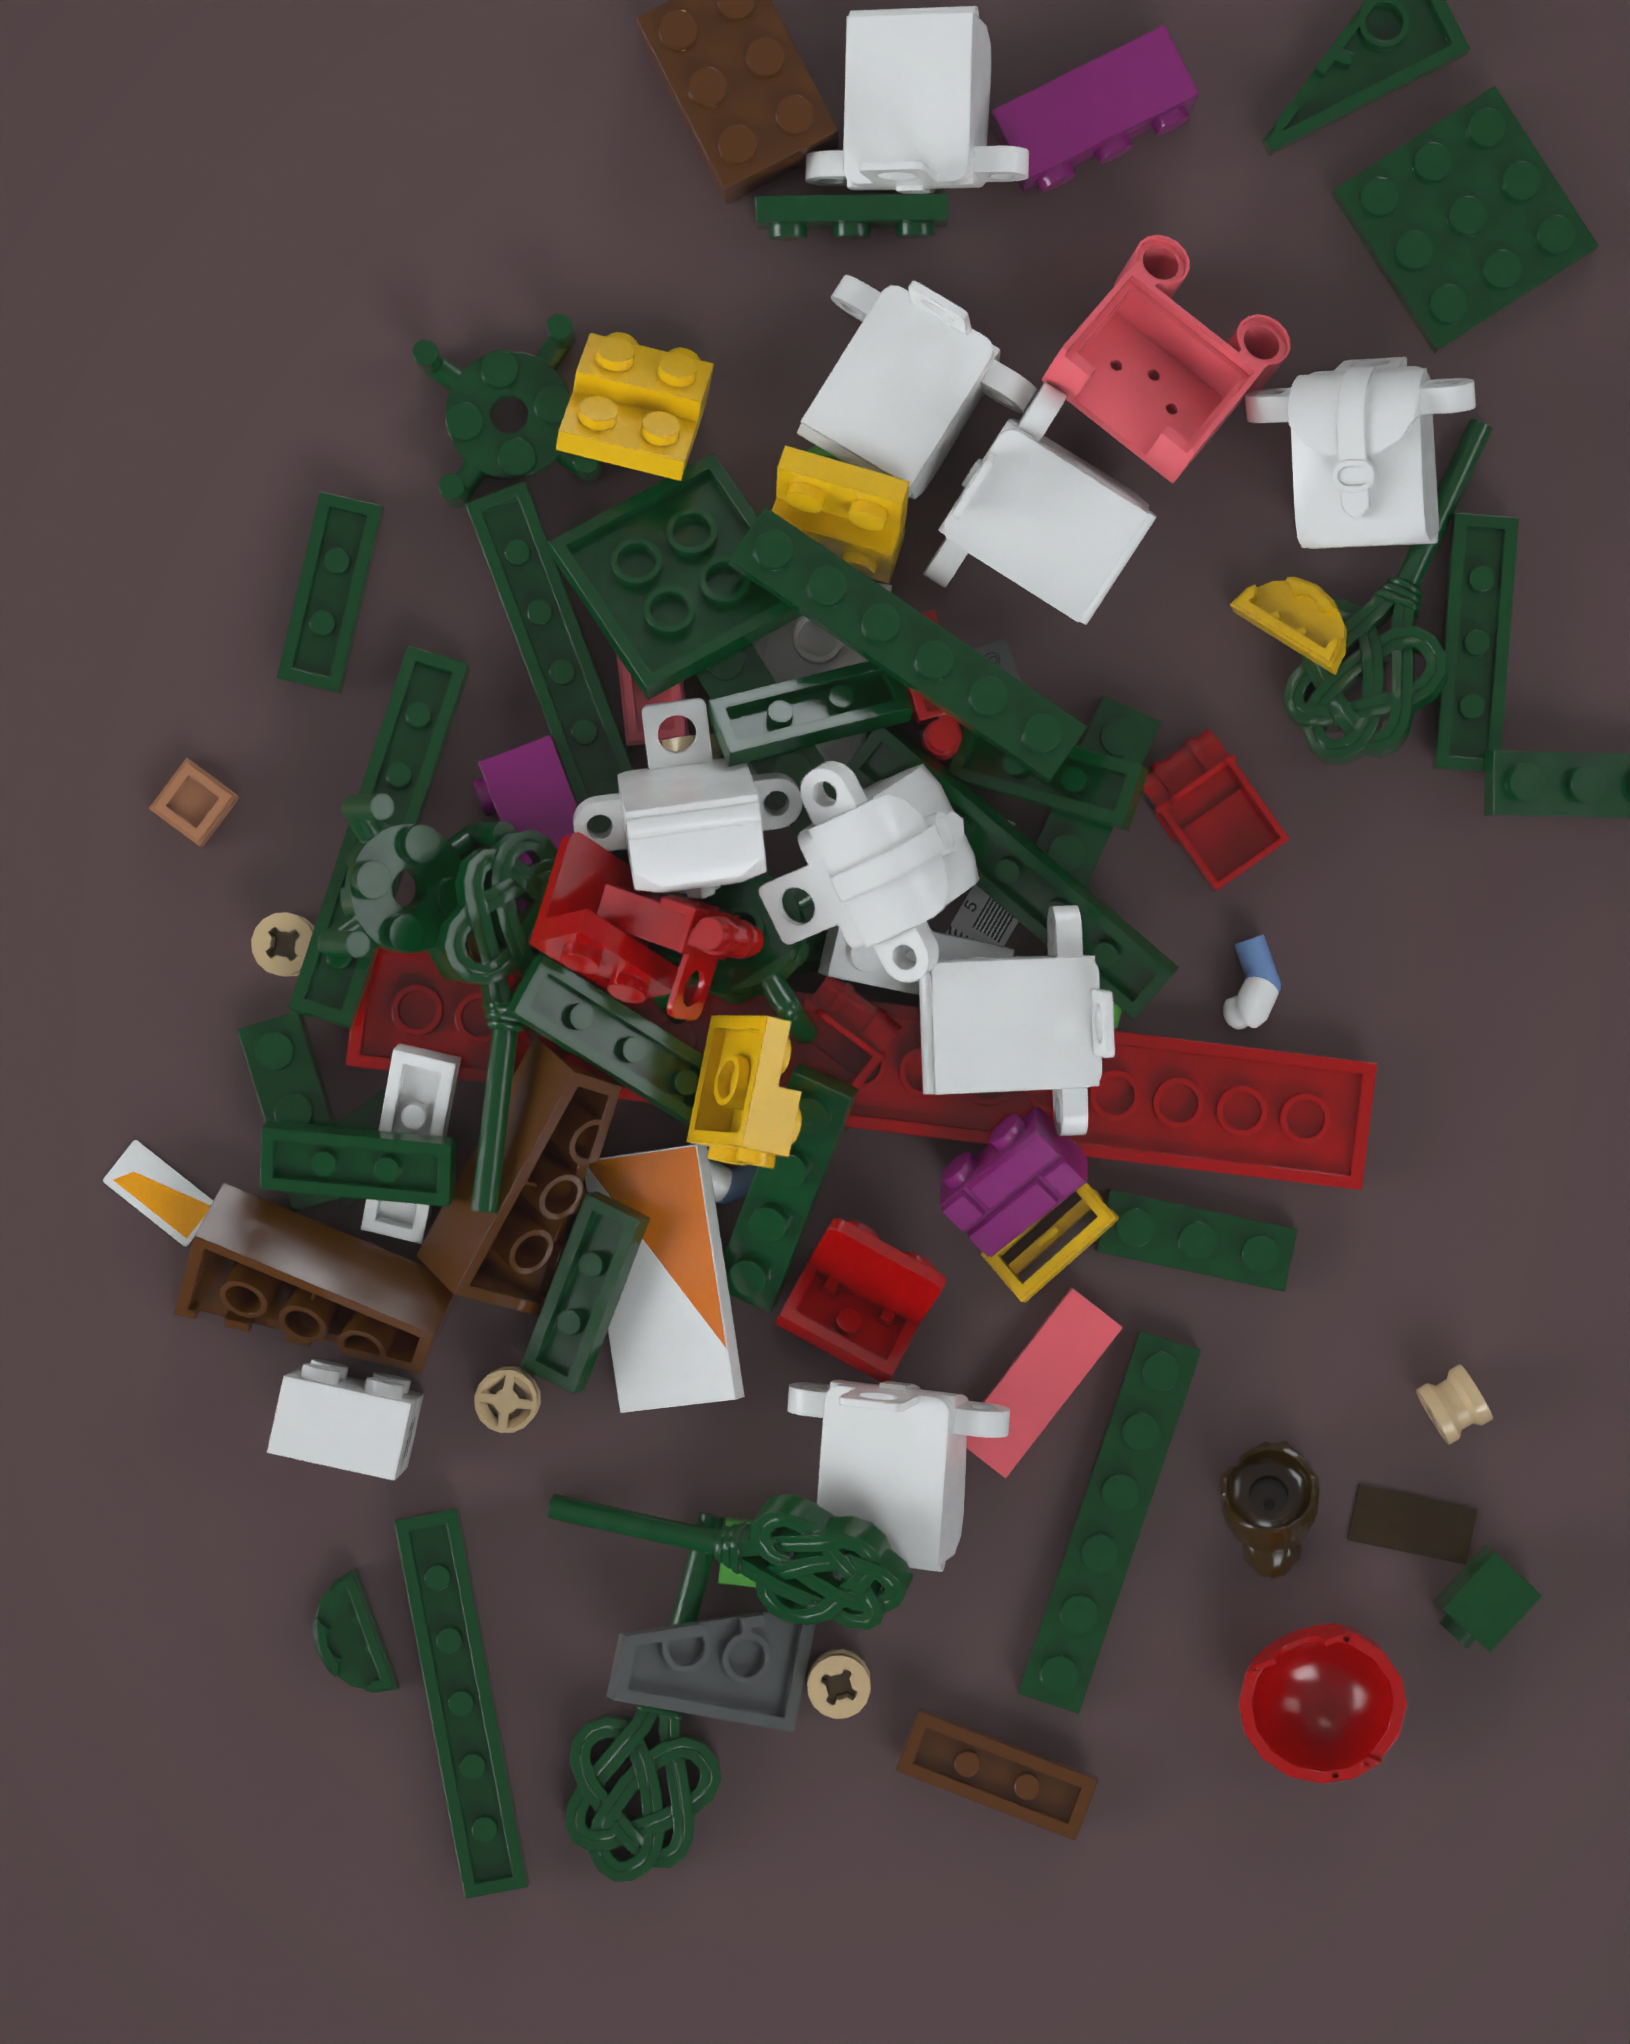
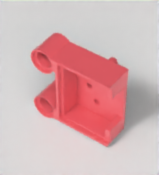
[1041,235,1291,484]

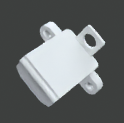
[805,6,1029,194]
[797,275,1037,500]
[1245,357,1476,549]
[923,381,1157,625]
[573,698,802,899]
[759,761,979,983]
[919,905,1115,1136]
[787,1380,1010,1572]

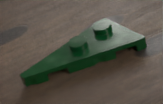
[1262,0,1470,156]

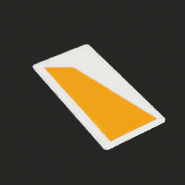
[103,1140,213,1247]

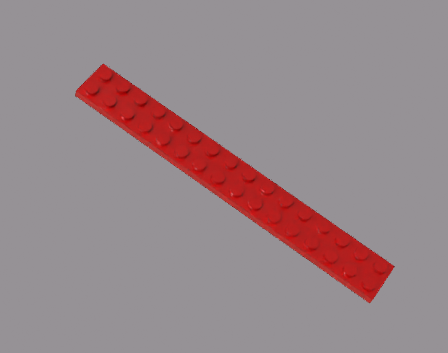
[346,948,1377,1190]

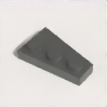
[606,1610,816,1732]

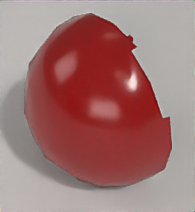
[1238,1623,1408,1784]

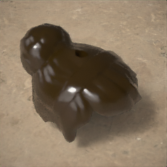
[1219,1441,1320,1579]

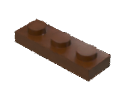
[896,1708,1098,1840]

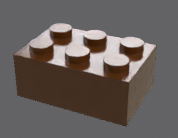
[636,0,838,205]

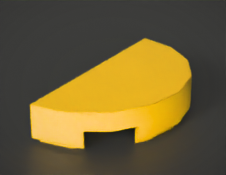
[1229,577,1347,675]

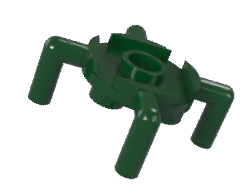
[412,313,602,508]
[317,794,516,981]
[652,874,818,1044]

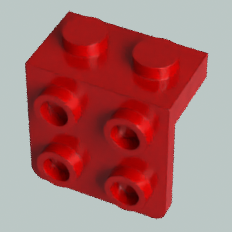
[529,832,679,1004]
[774,1218,947,1382]

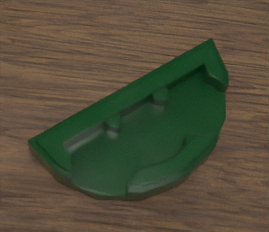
[313,1567,400,1693]

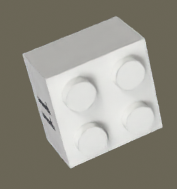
[267,1359,424,1481]

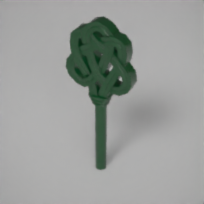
[1283,419,1493,765]
[436,829,584,1213]
[548,1494,914,1630]
[565,1511,724,1882]

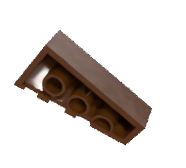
[416,1036,622,1316]
[174,1183,455,1373]

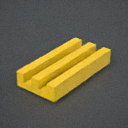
[981,1182,1119,1302]

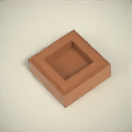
[148,757,240,847]

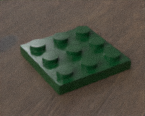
[1331,86,1599,354]
[548,453,802,700]

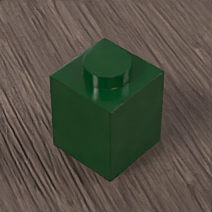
[1434,1545,1542,1653]

